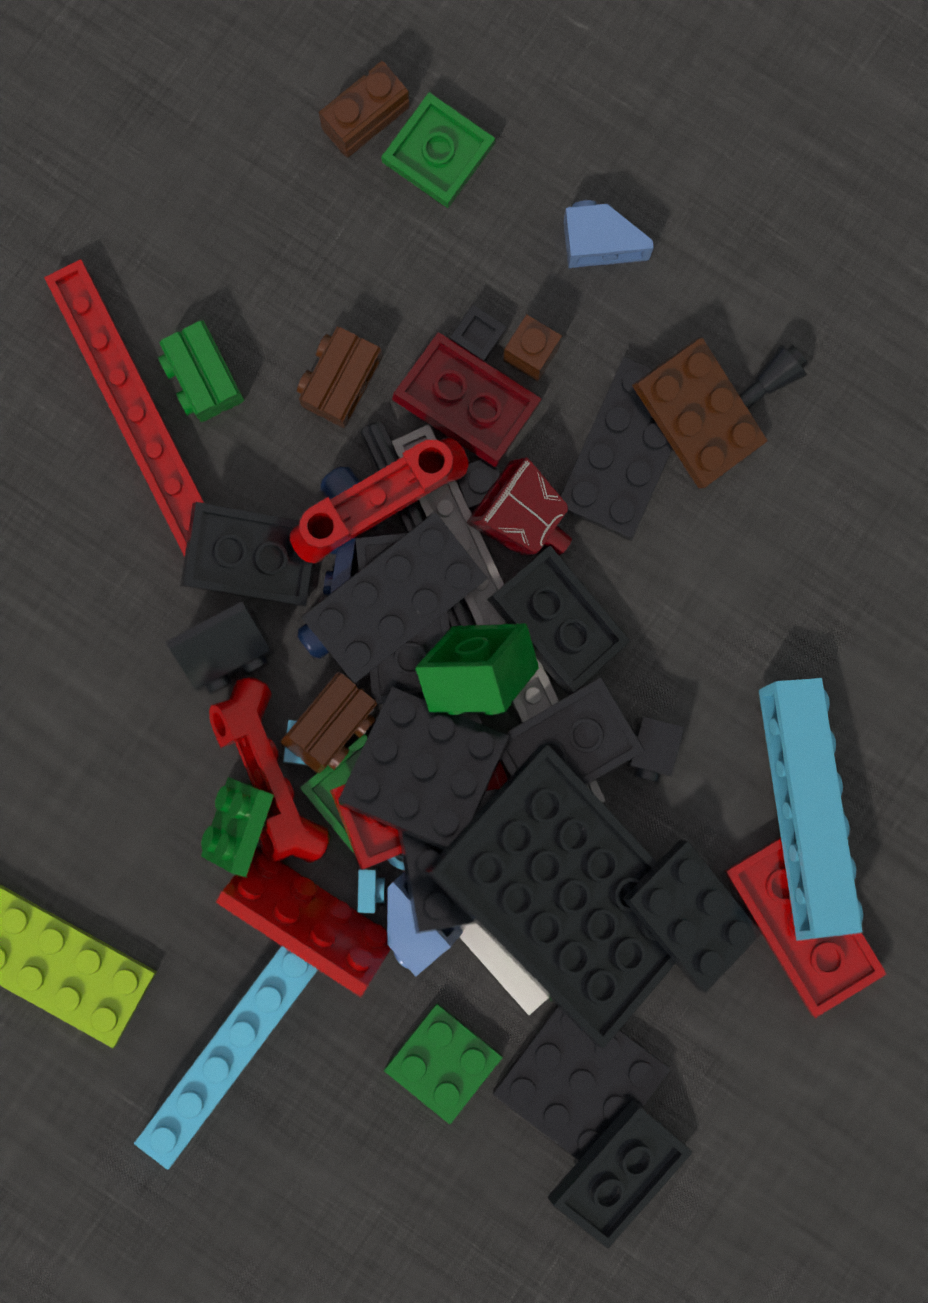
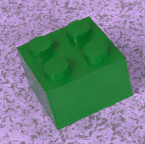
[415,623,539,715]

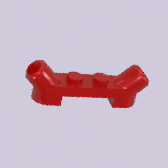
[290,438,468,563]
[209,677,330,863]

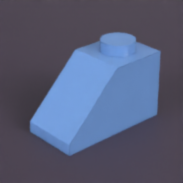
[564,200,653,268]
[387,871,463,976]

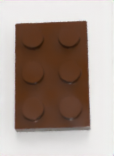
[632,337,768,488]

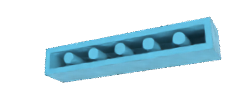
[759,678,863,941]
[134,946,318,1170]

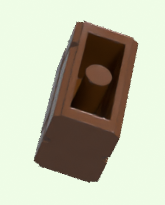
[318,61,410,158]
[297,326,383,428]
[280,672,377,774]

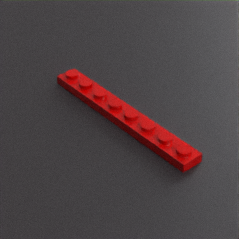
[44,259,205,557]

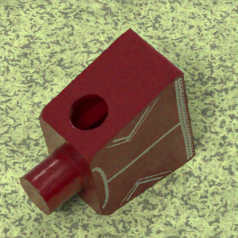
[466,457,572,556]

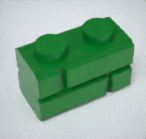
[158,320,244,422]

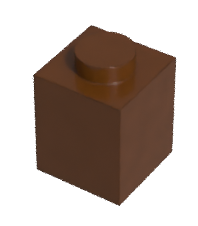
[503,314,562,382]

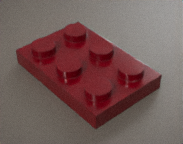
[392,332,541,467]

